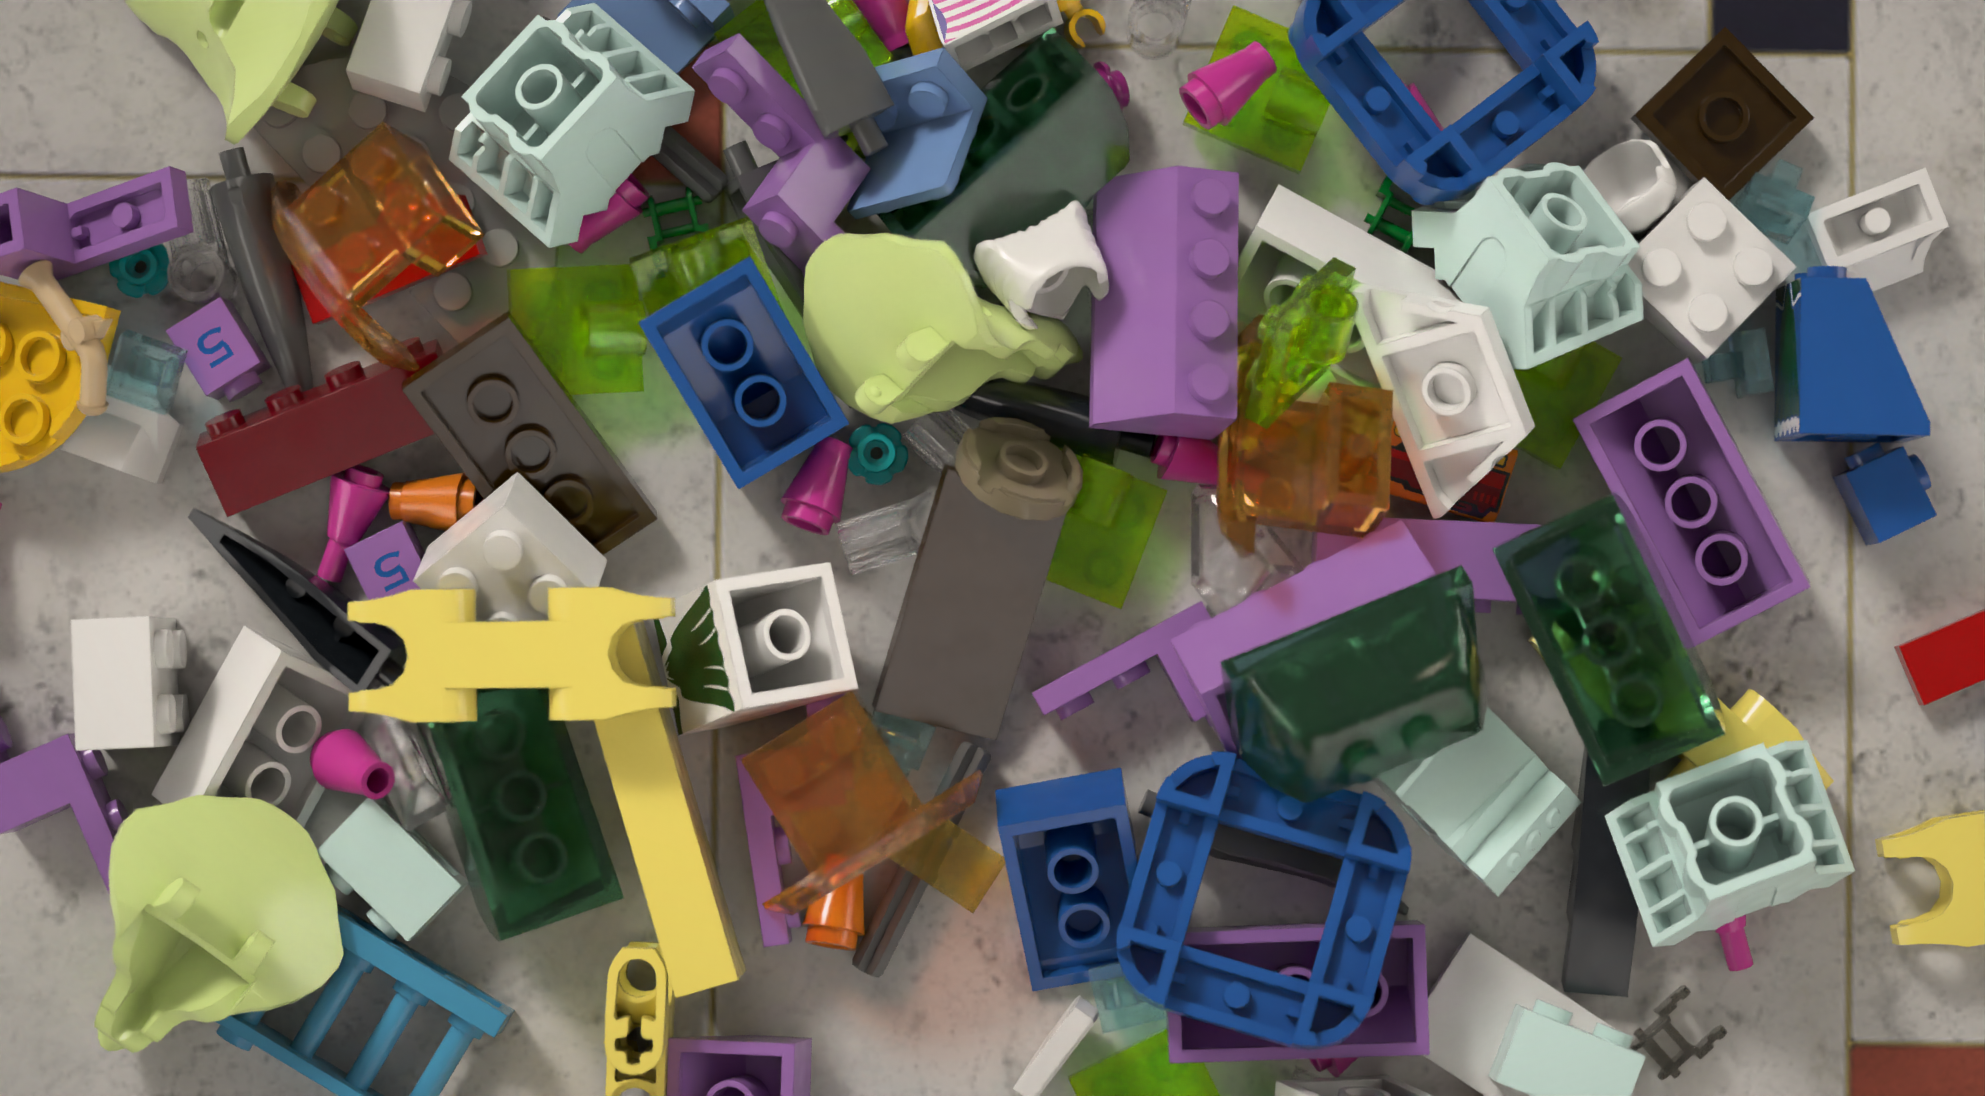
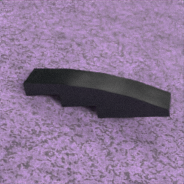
[1561,726,1652,997]

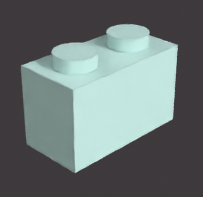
[317,797,470,942]
[1488,999,1646,1096]

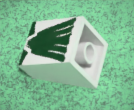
[653,562,858,735]

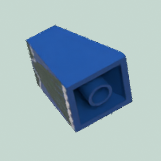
[1774,266,1930,443]

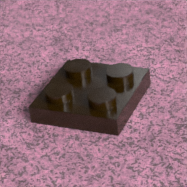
[1630,27,1814,200]

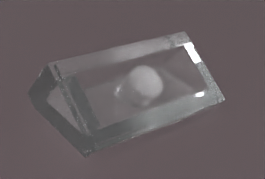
[362,686,448,831]

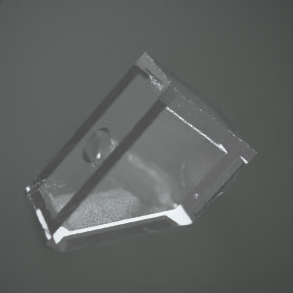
[1191,484,1305,618]

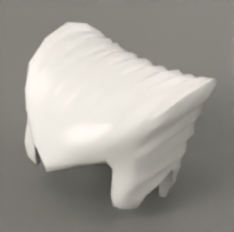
[973,200,1109,330]

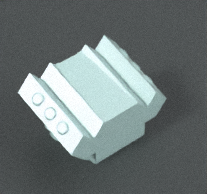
[449,3,695,248]
[1412,162,1644,370]
[1342,658,1582,896]
[1605,740,1855,947]

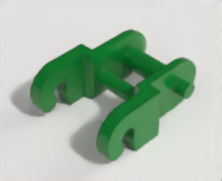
[1364,175,1418,254]
[642,187,718,278]

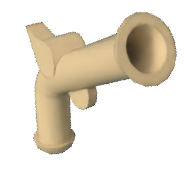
[19,260,113,416]

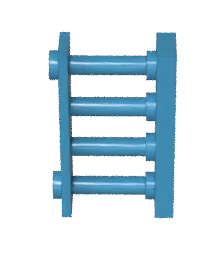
[216,904,515,1096]

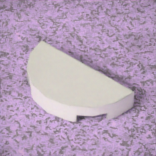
[1013,995,1099,1096]

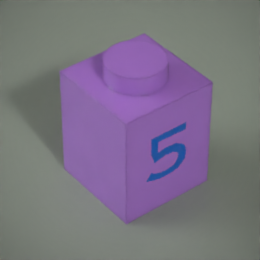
[166,297,272,402]
[344,521,425,600]

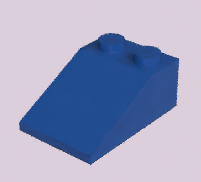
[638,256,849,490]
[995,767,1139,991]

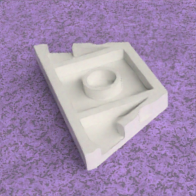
[1344,283,1535,519]

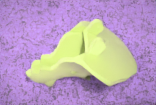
[124,0,358,145]
[803,233,1083,424]
[94,795,344,1053]

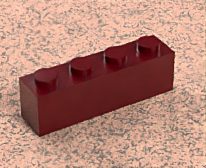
[196,337,444,517]

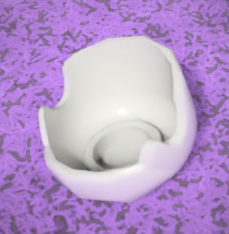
[1584,139,1677,235]

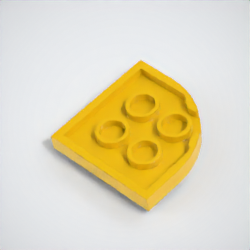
[0,282,121,473]

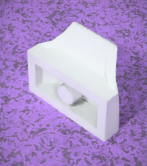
[1802,167,1949,292]
[58,364,183,485]

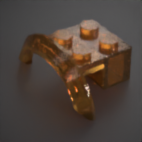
[270,122,485,371]
[1216,314,1393,559]
[740,690,983,915]

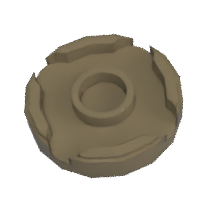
[955,417,1083,521]

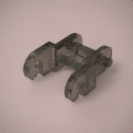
[1630,985,1728,1080]

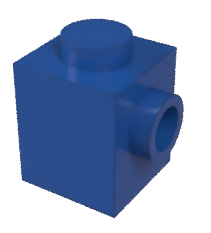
[1832,442,1937,545]

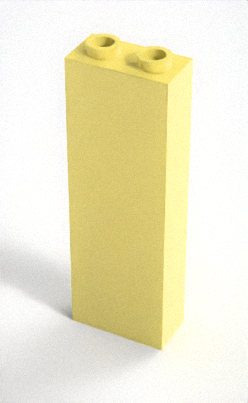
[594,621,746,999]

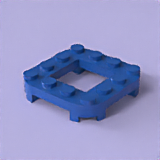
[1288,0,1599,205]
[1117,751,1412,1050]

